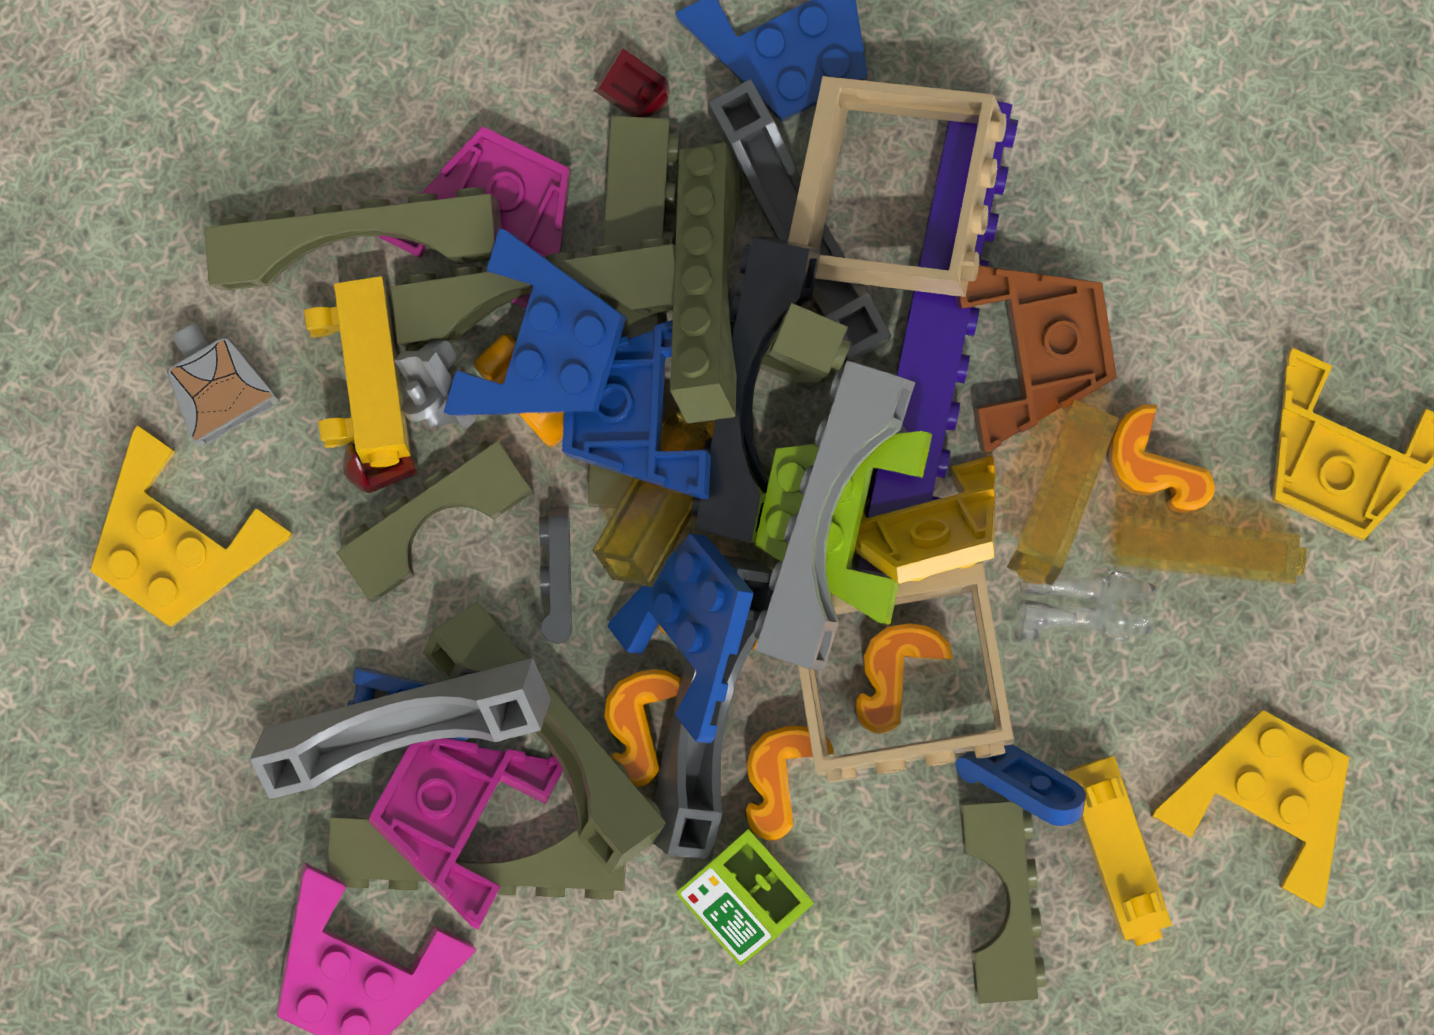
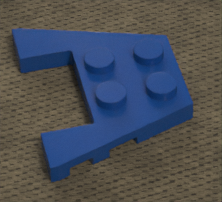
[675,0,868,122]
[443,228,627,416]
[562,320,711,499]
[607,533,754,743]

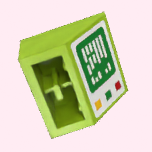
[675,828,815,967]

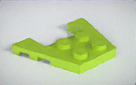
[755,431,932,624]

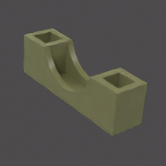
[760,303,851,390]
[336,440,534,602]
[960,801,1046,1004]

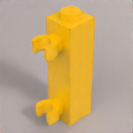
[304,276,411,467]
[1063,756,1172,946]

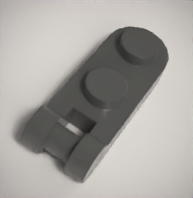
[539,507,572,644]

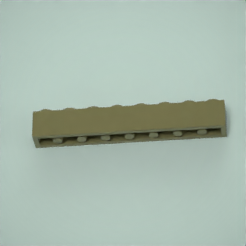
[588,116,679,510]

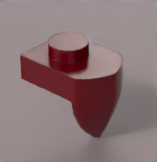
[593,48,670,118]
[343,443,418,493]

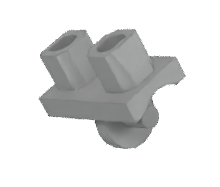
[394,340,477,428]

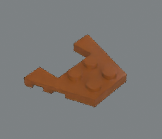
[955,265,1117,452]

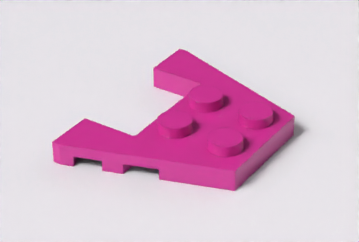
[379,126,572,309]
[369,738,563,930]
[276,863,476,1035]

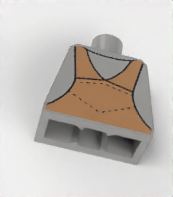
[167,323,281,447]

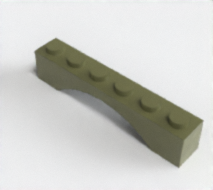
[670,142,742,424]
[204,188,502,291]
[391,238,676,349]
[423,601,666,874]
[327,817,626,900]

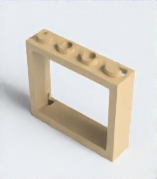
[788,76,1006,297]
[798,563,1014,783]

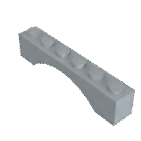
[754,360,915,670]
[250,658,551,799]

